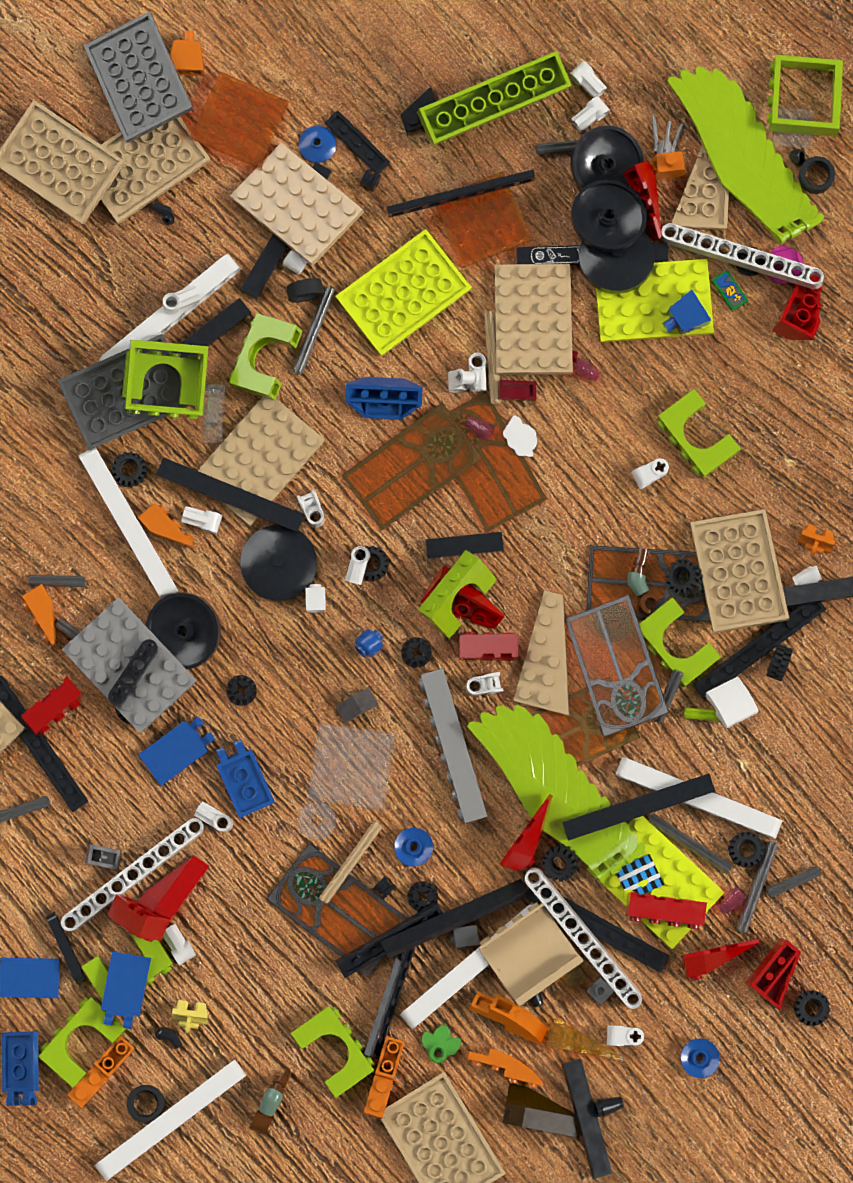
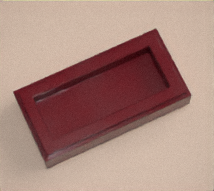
[498,380,537,401]

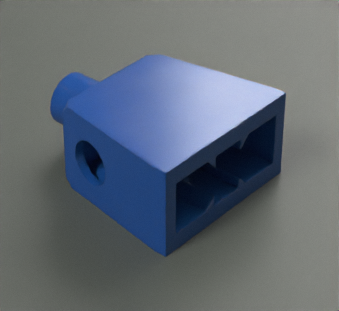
[662,290,711,335]

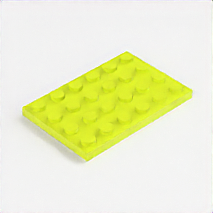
[335,229,472,357]
[596,259,714,343]
[586,816,725,949]

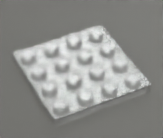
[307,723,395,811]

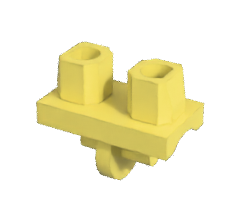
[172,1000,208,1034]

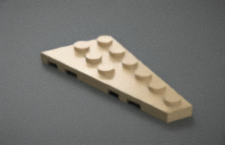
[672,144,729,230]
[513,590,569,716]

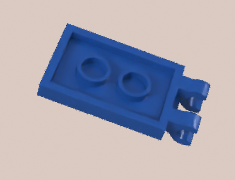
[139,717,215,786]
[216,740,275,818]
[101,951,151,1029]
[0,958,60,998]
[2,1031,39,1106]

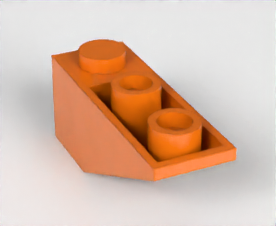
[138,503,194,549]
[22,584,57,647]

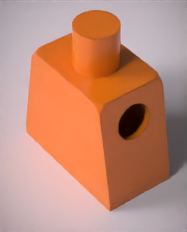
[170,31,205,76]
[649,151,687,180]

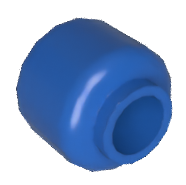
[354,629,383,658]

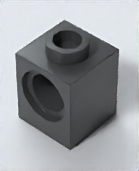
[450,925,479,948]
[586,977,614,1005]

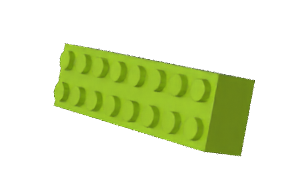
[417,51,572,147]

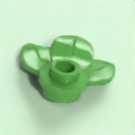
[422,1024,461,1063]

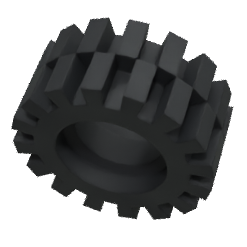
[112,451,147,488]
[356,546,389,582]
[665,559,703,595]
[766,644,793,681]
[728,832,765,867]
[541,844,579,882]
[794,990,831,1026]

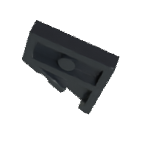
[401,88,436,133]

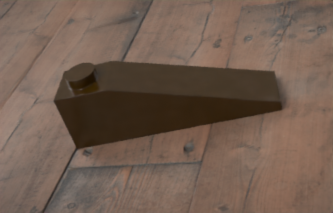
[502,1083,580,1138]

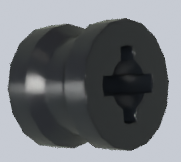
[360,169,382,192]
[372,876,397,900]

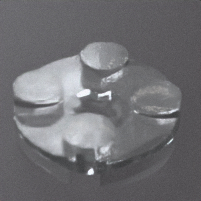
[298,801,336,840]

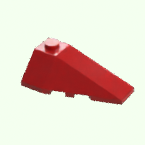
[623,161,662,241]

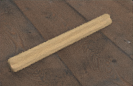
[484,311,502,404]
[319,821,382,904]

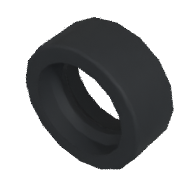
[798,156,835,194]
[286,278,324,303]
[127,1085,165,1122]

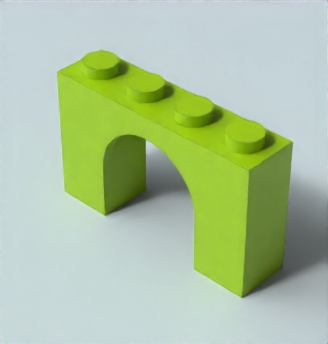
[229,313,303,401]
[121,349,200,406]
[657,389,741,479]
[418,550,497,639]
[635,597,721,687]
[82,934,174,1000]
[38,997,127,1088]
[291,1006,375,1098]

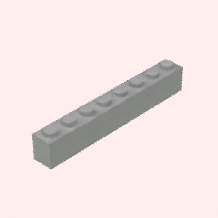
[418,668,487,824]

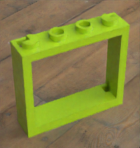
[767,55,843,137]
[124,340,208,419]

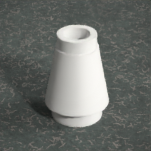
[792,565,822,586]

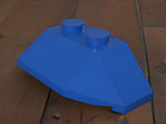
[345,377,423,419]

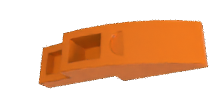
[470,992,548,1044]
[67,1036,135,1109]
[363,1036,405,1119]
[467,1048,543,1089]

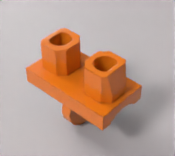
[797,524,836,557]

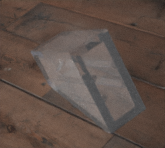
[202,384,226,445]

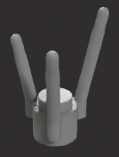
[652,115,684,154]

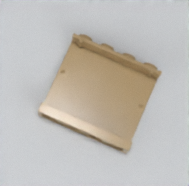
[478,902,583,1006]

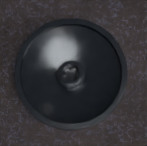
[570,125,644,190]
[571,180,647,252]
[579,231,655,294]
[240,525,317,601]
[146,592,221,670]

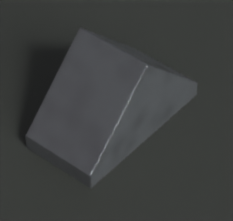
[336,688,379,724]
[85,844,121,870]

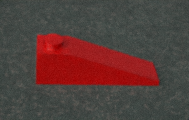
[773,263,822,340]
[420,565,505,629]
[499,794,553,872]
[138,855,210,927]
[681,939,759,981]

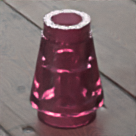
[573,358,601,382]
[465,416,495,441]
[718,886,746,915]

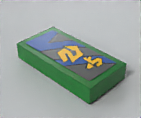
[712,270,749,312]

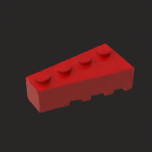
[625,892,707,930]

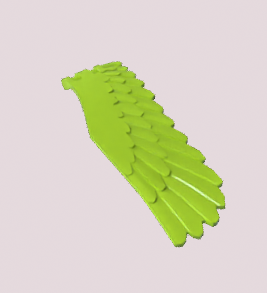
[667,66,824,244]
[467,705,645,884]

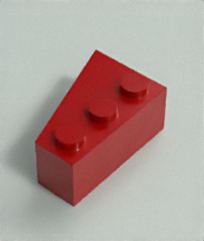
[21,676,82,736]
[107,894,170,942]

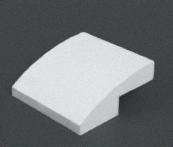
[705,677,758,729]

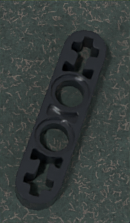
[108,639,158,706]
[46,911,86,984]

